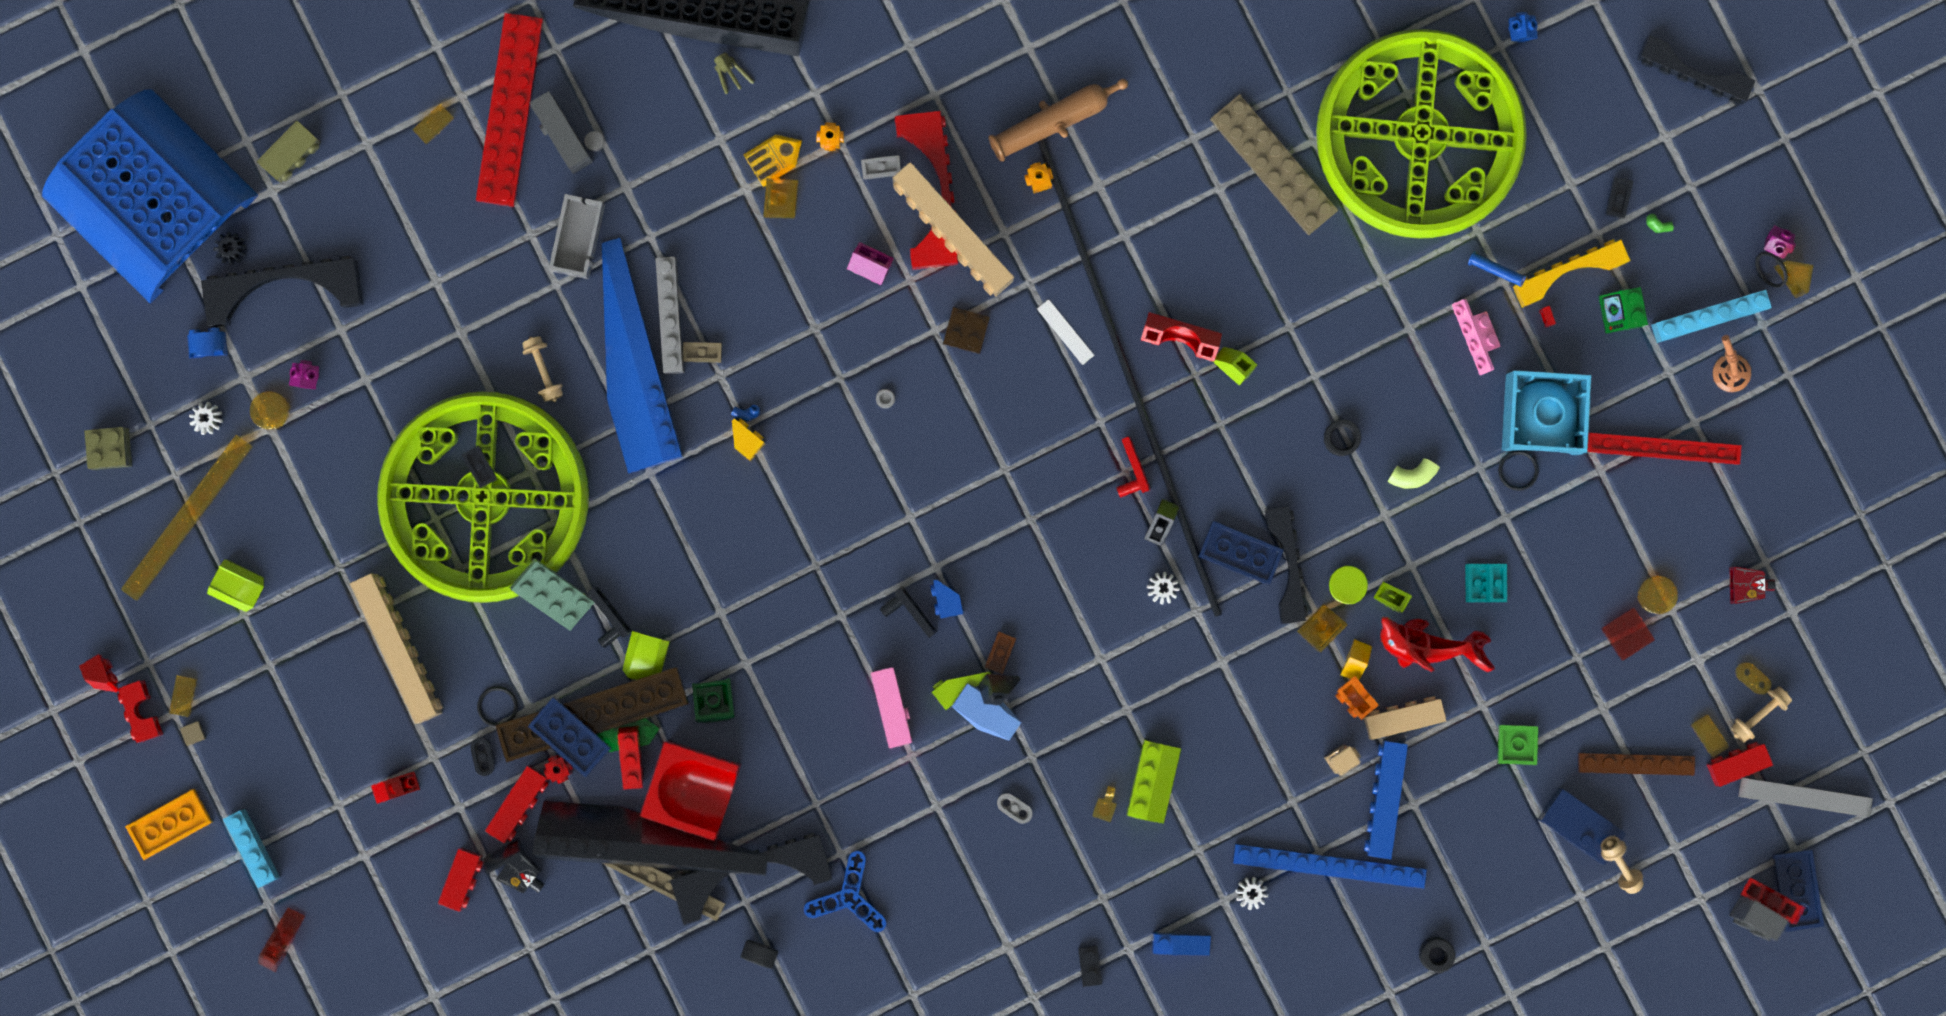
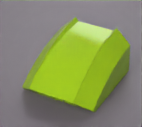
[207,559,264,612]
[622,631,671,680]

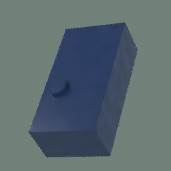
[1537,788,1627,865]

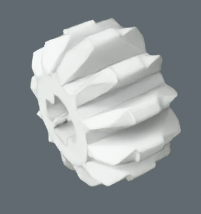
[189,402,223,435]
[1147,572,1180,604]
[1235,877,1268,910]

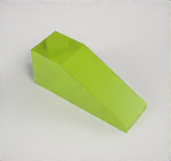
[932,672,990,710]

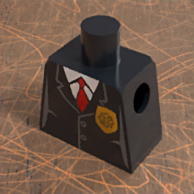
[496,850,545,893]

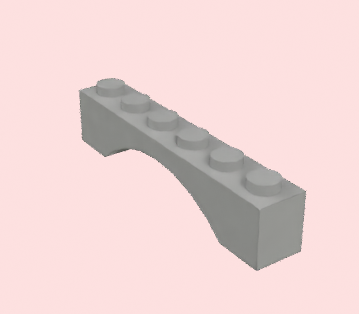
[656,257,684,375]

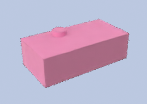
[871,667,912,748]

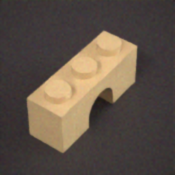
[1324,745,1361,776]

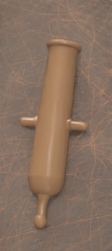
[989,79,1128,162]

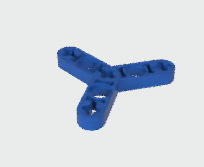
[804,850,887,932]

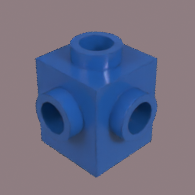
[1509,12,1538,42]

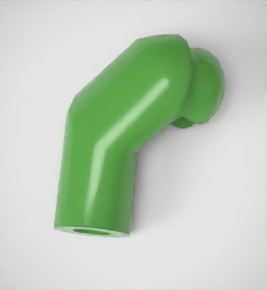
[1646,214,1674,233]

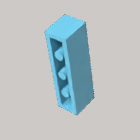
[223,809,280,888]

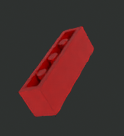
[485,765,549,843]

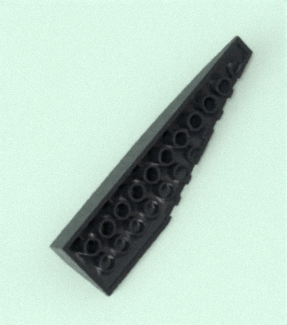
[573,0,810,57]
[533,801,768,876]

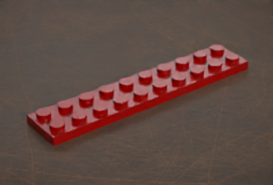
[476,13,543,207]

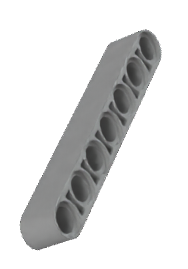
[1738,778,1873,817]

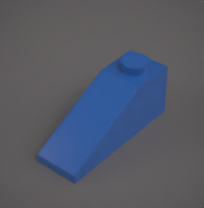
[1152,932,1211,955]

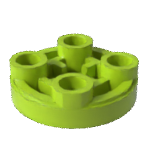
[1329,566,1368,604]

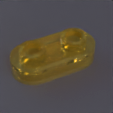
[1736,663,1771,694]

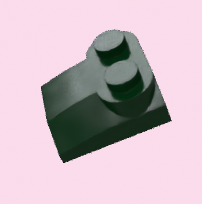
[692,678,735,723]

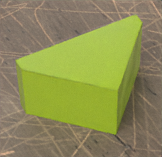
[1374,582,1412,613]

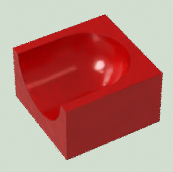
[640,741,742,840]

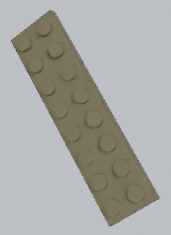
[1210,94,1338,236]

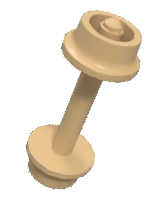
[522,336,563,402]
[1731,686,1792,743]
[1601,836,1644,894]

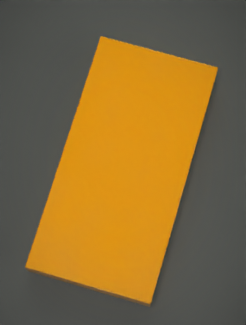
[125,789,213,860]

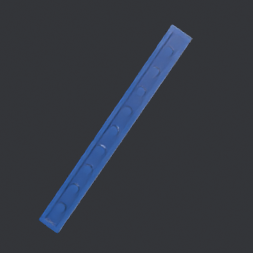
[1233,844,1427,889]

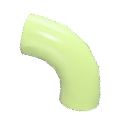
[1387,458,1440,489]

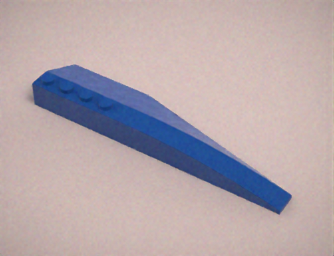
[602,238,684,473]

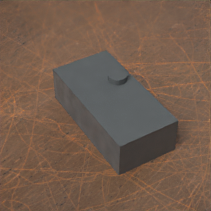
[529,91,593,174]

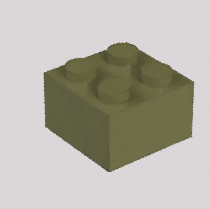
[84,427,132,470]

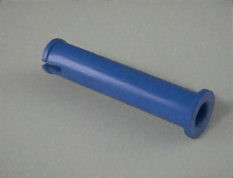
[1468,251,1526,287]

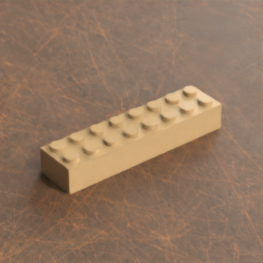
[893,162,1014,297]
[350,574,443,724]

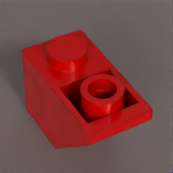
[79,654,119,692]
[371,771,420,804]

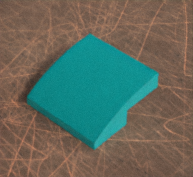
[1465,564,1507,602]

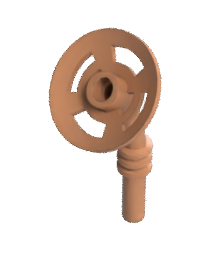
[1713,335,1751,392]

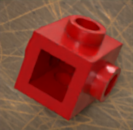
[544,755,573,784]

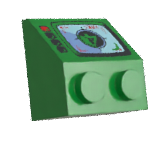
[1598,287,1648,334]

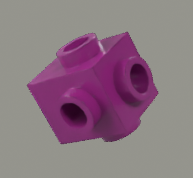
[1763,225,1796,259]
[289,360,319,389]

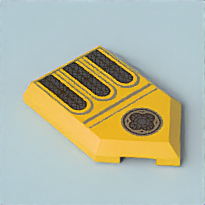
[743,135,802,187]

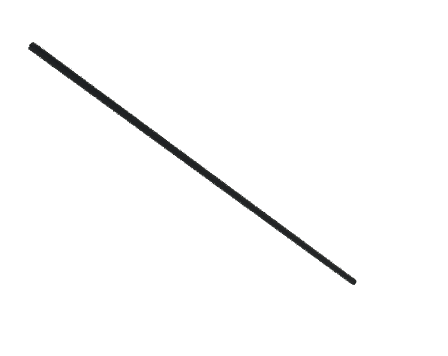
[1028,114,1222,617]

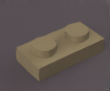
[683,342,722,363]

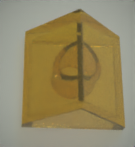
[763,177,798,218]
[1774,261,1814,298]
[1297,604,1348,652]

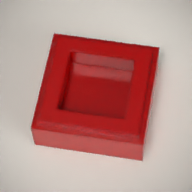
[1539,306,1556,328]

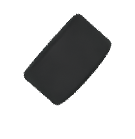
[1419,937,1455,973]
[740,940,778,969]

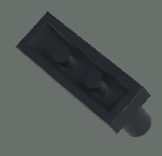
[587,586,632,648]
[880,586,937,638]

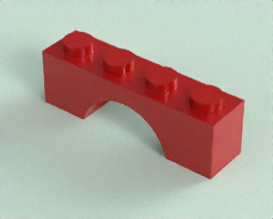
[1141,312,1222,362]

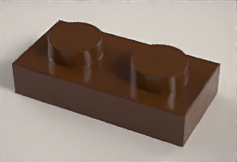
[985,631,1016,674]

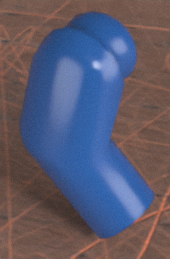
[731,405,760,422]

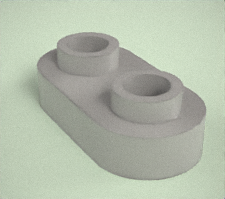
[997,793,1032,824]

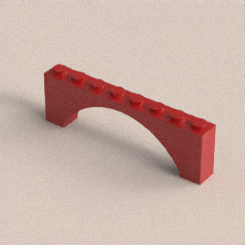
[895,111,958,270]

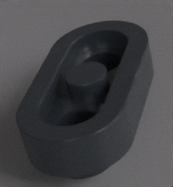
[471,738,495,776]

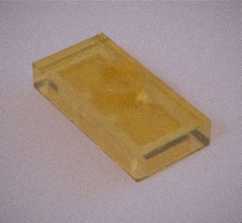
[413,104,454,144]
[169,676,197,717]

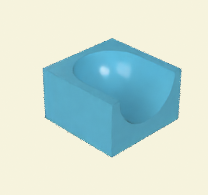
[1502,371,1591,455]

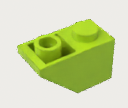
[1212,347,1257,386]

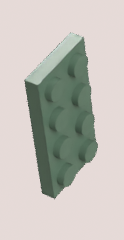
[510,559,595,631]

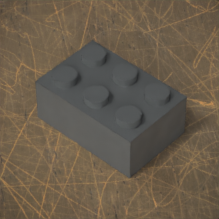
[1729,896,1789,941]

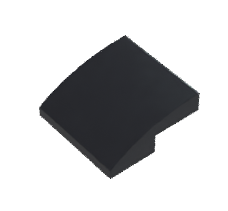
[484,838,524,874]

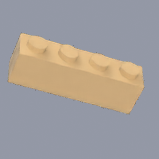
[1364,696,1447,740]

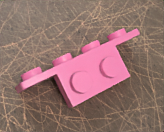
[1452,299,1501,375]

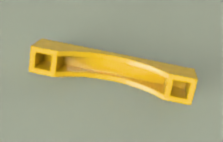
[1513,239,1630,308]

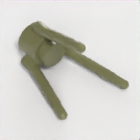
[714,53,754,94]

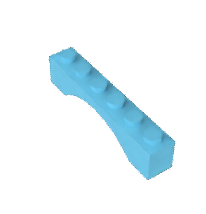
[1651,290,1772,343]

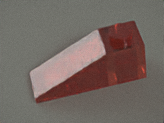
[258,908,305,972]

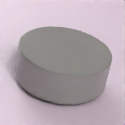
[585,131,604,151]
[876,389,895,409]

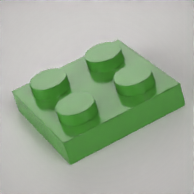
[1497,725,1538,765]

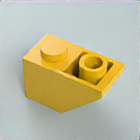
[732,418,765,461]

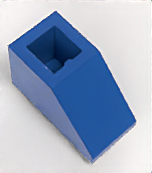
[930,580,963,618]

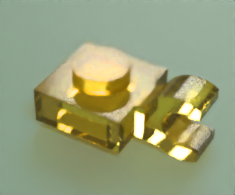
[1092,786,1117,822]

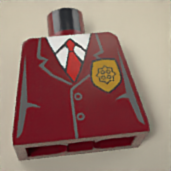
[1729,567,1776,604]

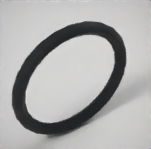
[1755,252,1788,288]
[1498,450,1539,491]
[477,686,518,727]

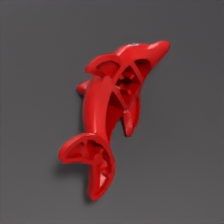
[1380,617,1495,672]

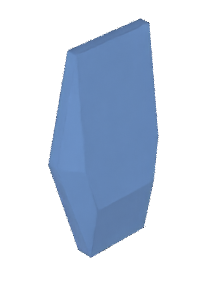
[952,683,1021,741]

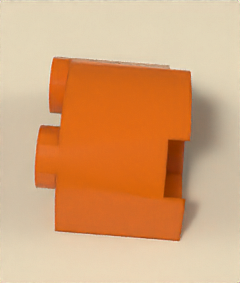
[1335,676,1379,720]

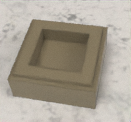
[180,721,206,746]

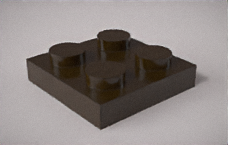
[943,307,990,354]

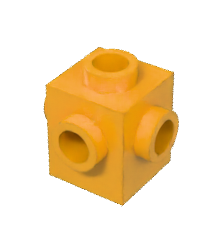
[817,122,844,151]
[1024,162,1053,194]

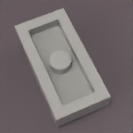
[861,155,901,180]

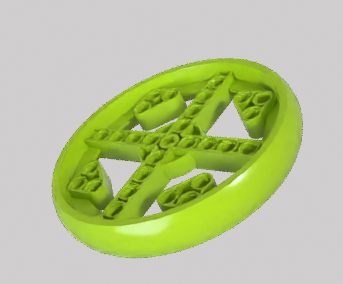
[1316,29,1527,238]
[377,391,589,603]

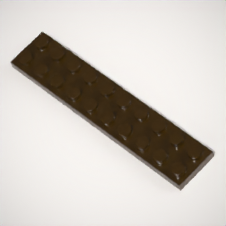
[495,667,689,762]

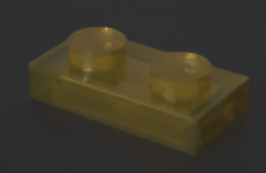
[1691,714,1729,757]

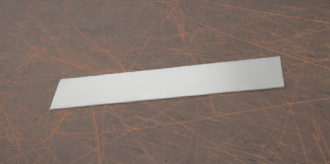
[1037,299,1094,365]

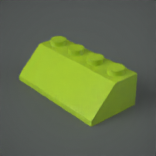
[1126,740,1181,824]

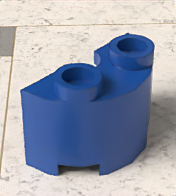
[187,328,228,359]

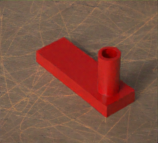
[1116,437,1151,498]

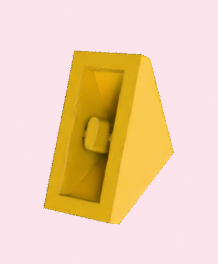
[1340,639,1372,680]

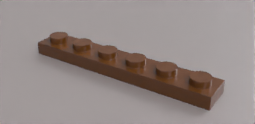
[1578,753,1695,776]

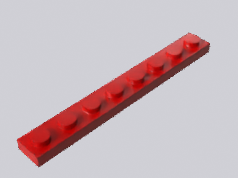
[1587,433,1742,465]

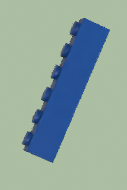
[1364,741,1408,859]

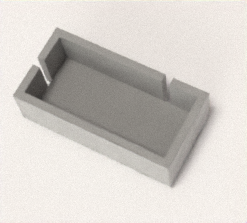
[549,194,605,279]

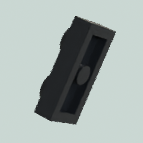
[1605,177,1633,219]
[461,445,498,489]
[1078,946,1102,987]

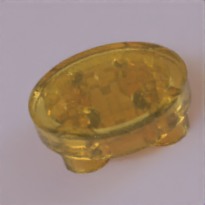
[250,391,290,430]
[1638,576,1678,614]

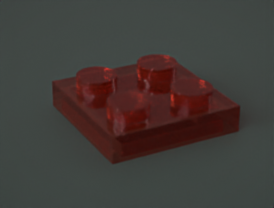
[1601,608,1655,661]

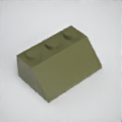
[256,121,321,183]

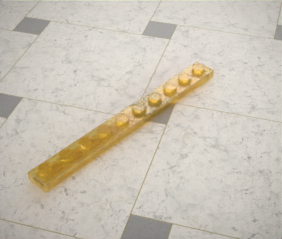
[121,435,253,601]

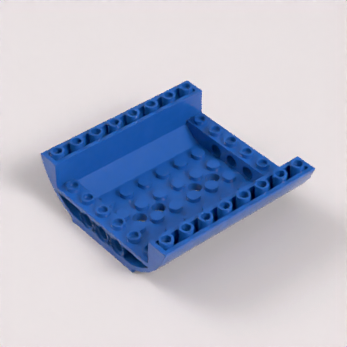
[42,89,259,304]

